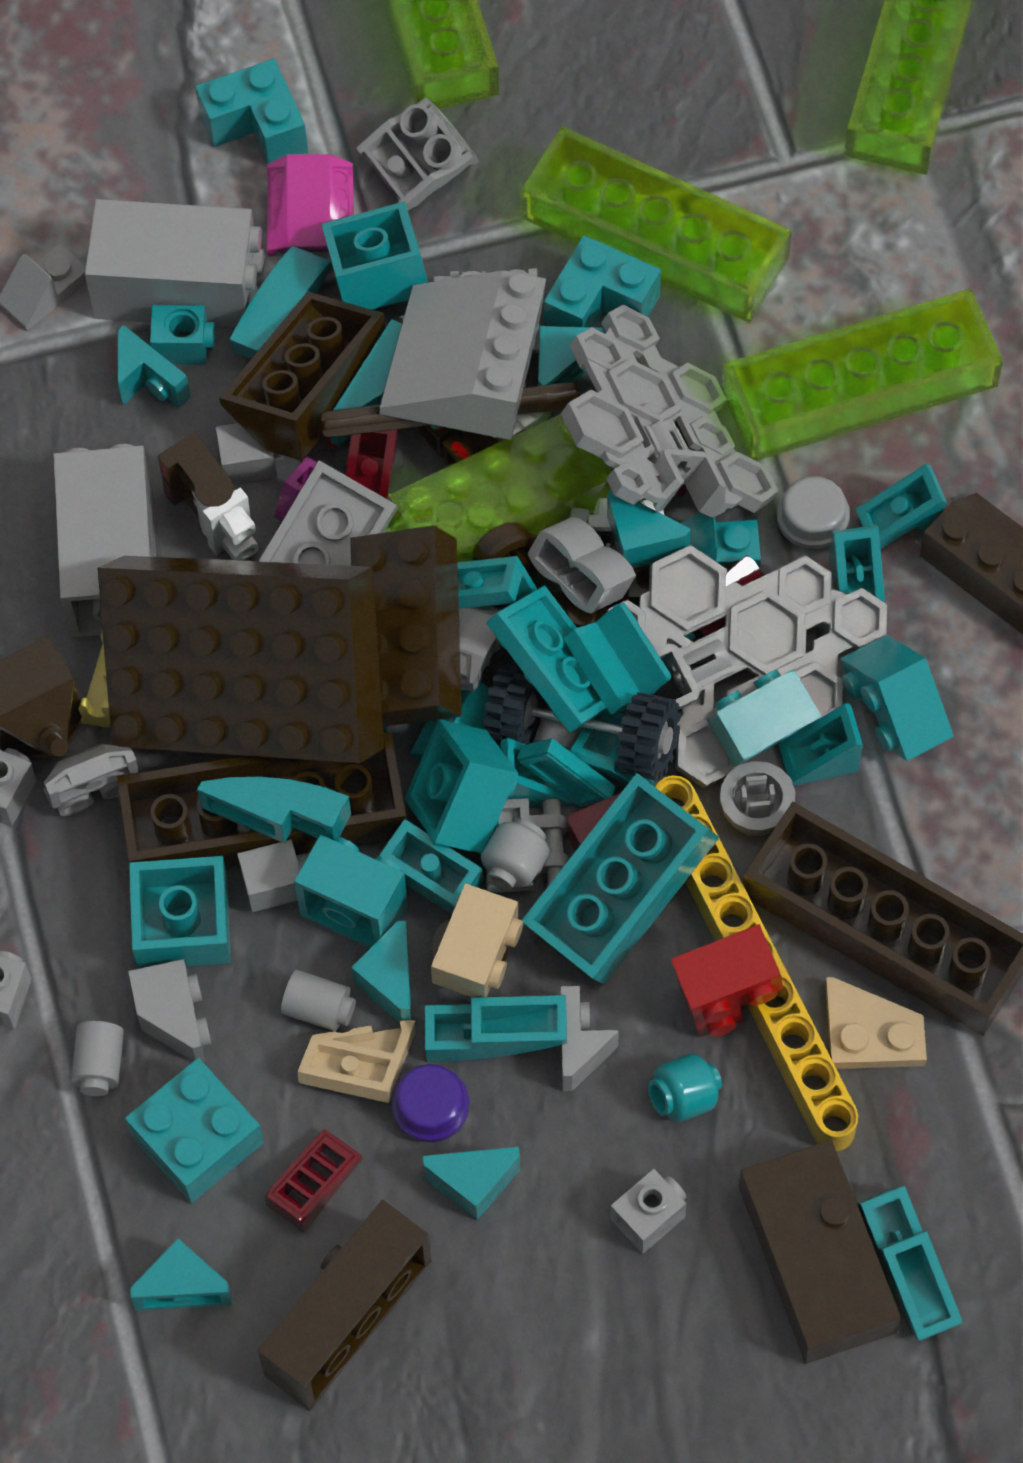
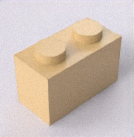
[431,883,524,998]

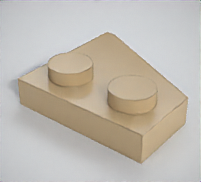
[825,977,927,1069]
[297,1019,416,1103]

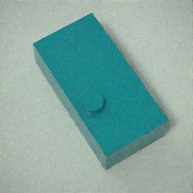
[522,773,719,985]

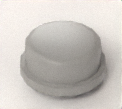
[777,476,850,549]
[720,761,796,837]

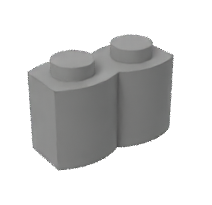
[528,517,636,613]

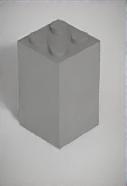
[85,199,265,328]
[54,444,156,638]

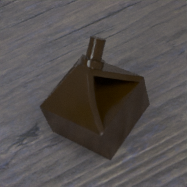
[0,635,82,760]

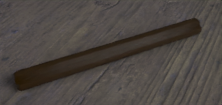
[320,382,580,438]

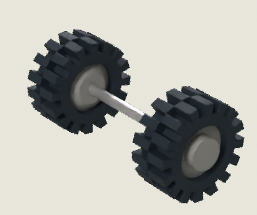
[483,663,681,781]

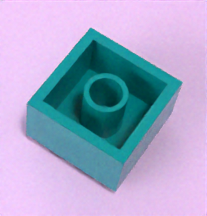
[321,201,428,310]
[404,719,518,853]
[294,834,408,948]
[129,856,231,969]
[125,1057,264,1204]

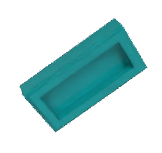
[517,738,616,807]

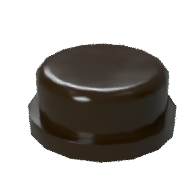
[472,522,538,576]

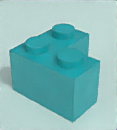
[195,58,308,163]
[544,235,661,327]
[840,635,954,761]

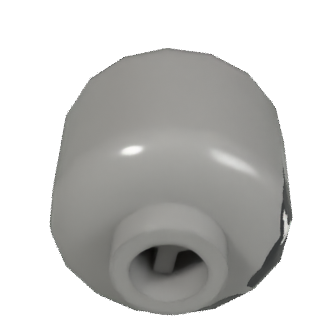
[481,819,550,891]

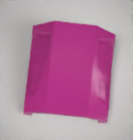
[267,154,354,256]

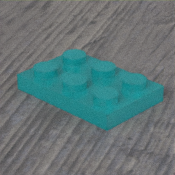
[486,586,607,733]

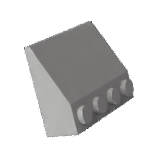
[379,270,546,440]

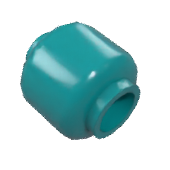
[648,1053,722,1122]

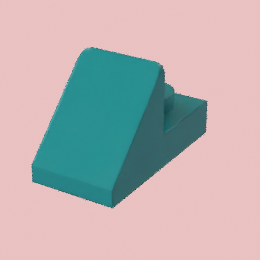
[118,325,191,408]
[855,463,947,549]
[680,513,761,569]

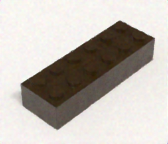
[117,732,406,867]
[743,801,1023,1036]

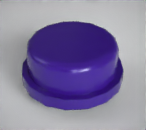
[391,1064,470,1143]

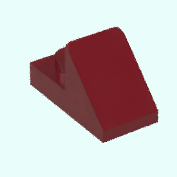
[345,429,398,500]

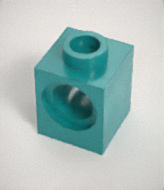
[150,305,215,365]

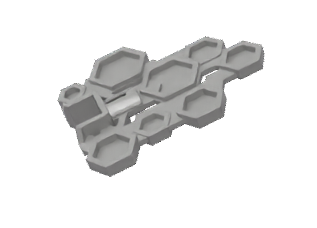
[561,304,779,517]
[606,545,887,788]

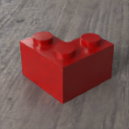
[671,924,784,1037]

